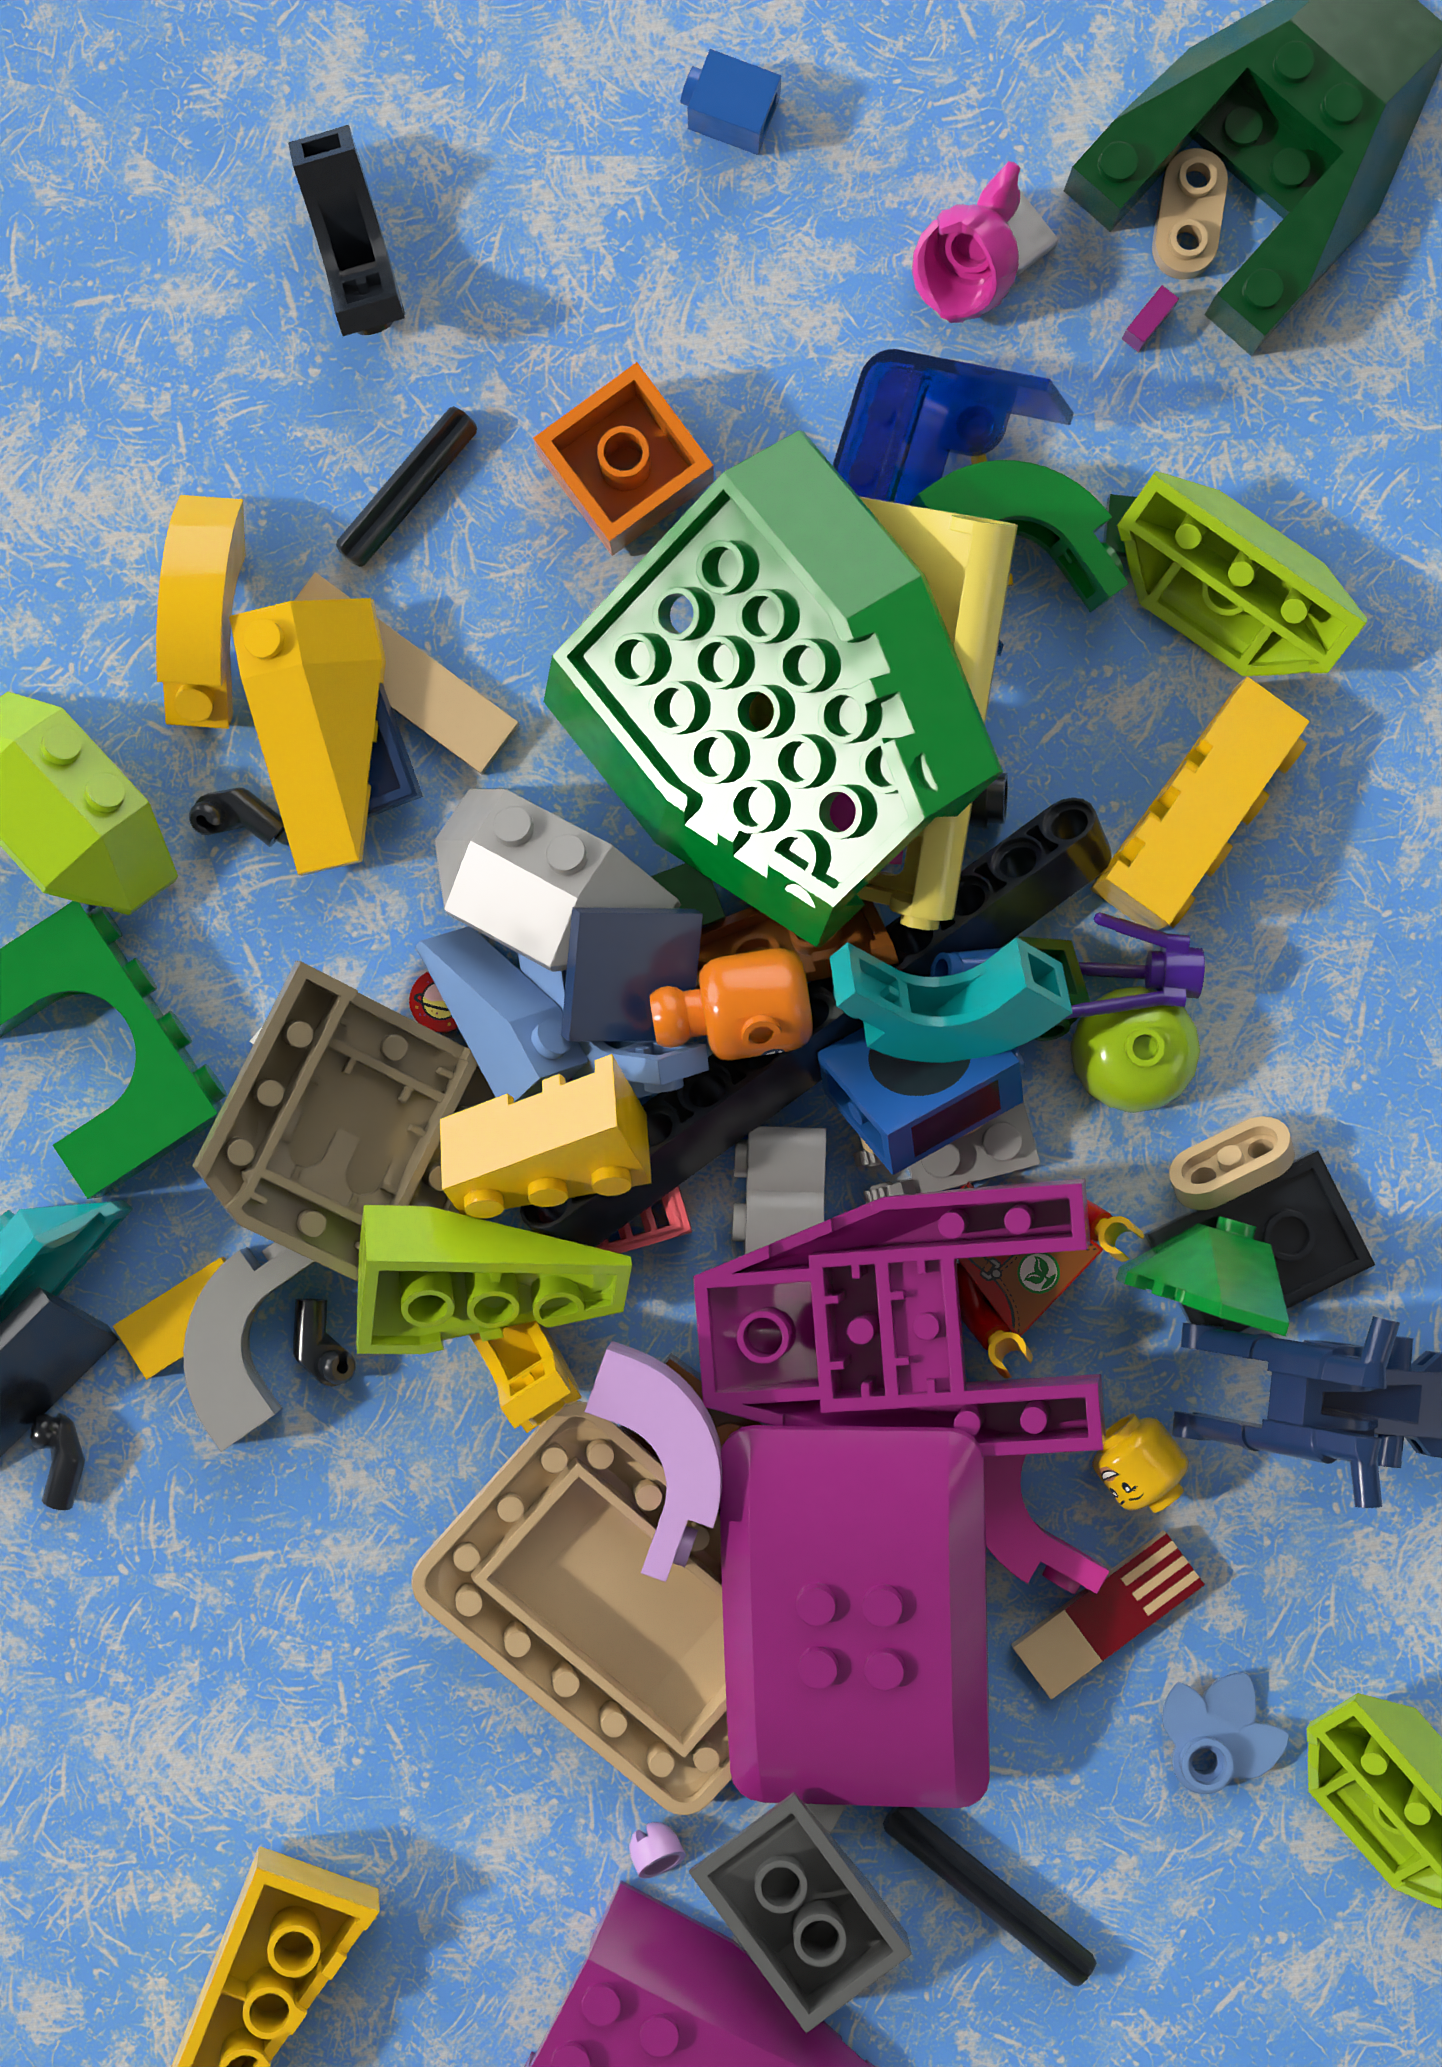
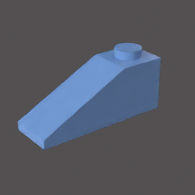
[415,926,589,1103]

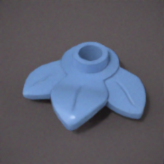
[1162,1672,1289,1794]

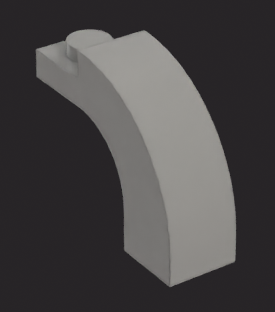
[183,1242,315,1452]

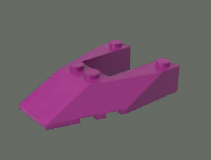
[693,1179,1106,1457]

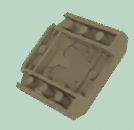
[192,961,496,1281]

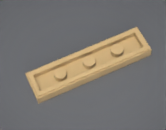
[294,572,520,775]

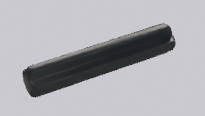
[336,406,477,567]

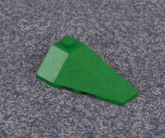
[1116,1216,1290,1336]

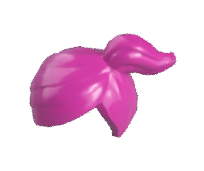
[912,161,1021,323]

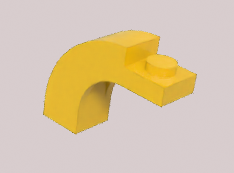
[156,495,246,729]
[469,1321,582,1433]

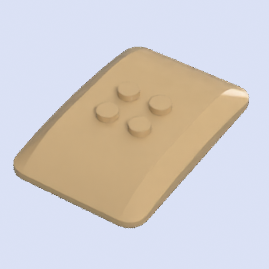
[411,1401,732,1815]

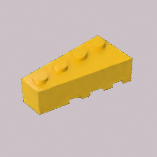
[1090,676,1310,930]

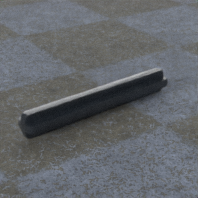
[883,1806,1097,1987]

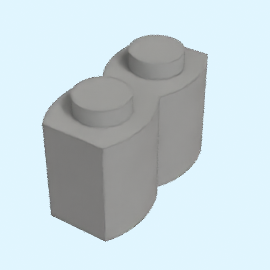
[732,1126,826,1254]

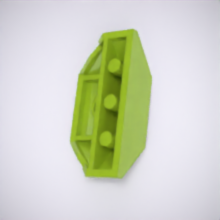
[1117,471,1368,677]
[0,691,178,916]
[1306,1693,1442,1909]

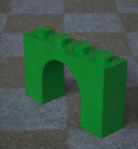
[0,901,227,1199]

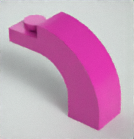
[984,1379,1110,1594]

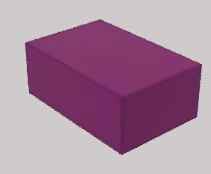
[1122,285,1179,353]

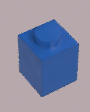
[680,49,781,155]

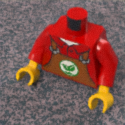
[956,1181,1144,1379]

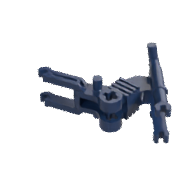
[1172,1316,1442,1508]

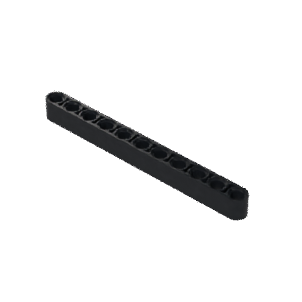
[520,797,1112,1247]

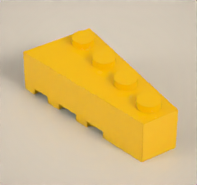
[171,1846,380,2067]

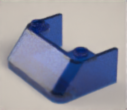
[832,349,1074,656]

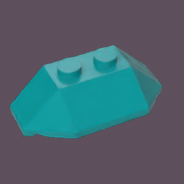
[0,1200,133,1323]

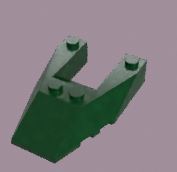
[1064,0,1442,356]

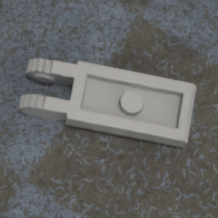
[853,1102,1040,1204]

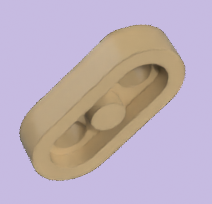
[1152,148,1228,280]
[1169,1116,1295,1210]

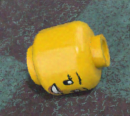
[1092,1413,1189,1513]

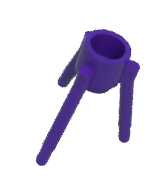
[1065,912,1205,1019]

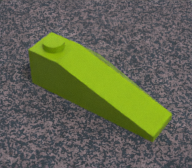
[356,1205,632,1355]

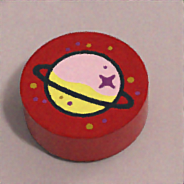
[409,972,459,1033]

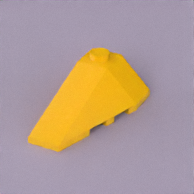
[229,598,386,876]

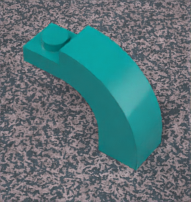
[830,937,1072,1063]

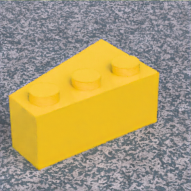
[440,1054,652,1218]

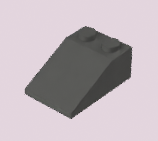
[689,1792,912,2033]

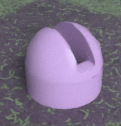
[629,1822,686,1879]

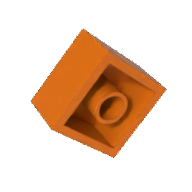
[533,362,714,556]

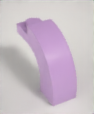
[584,1341,723,1582]

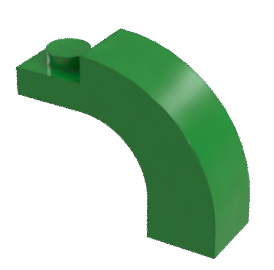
[908,460,1129,613]

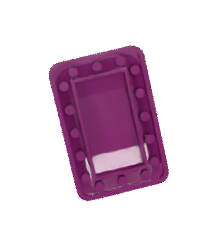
[720,1425,990,1808]

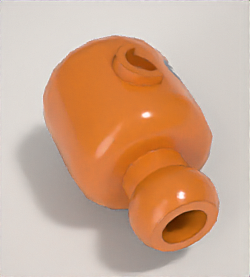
[649,948,813,1060]

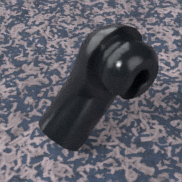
[189,787,285,847]
[293,1299,356,1387]
[30,1413,85,1510]

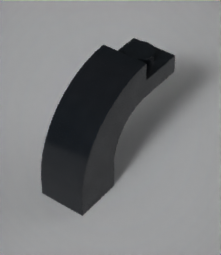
[288,125,405,336]

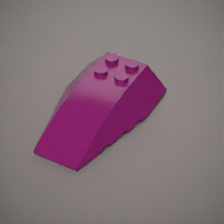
[524,1881,875,2067]

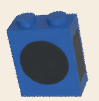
[817,1027,1025,1175]

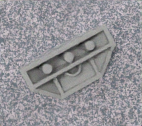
[435,789,681,972]

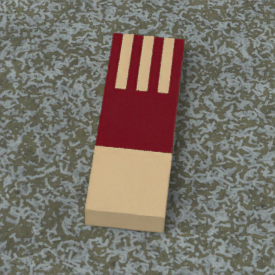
[1011,1530,1205,1700]

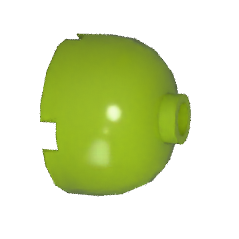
[1070,986,1201,1113]

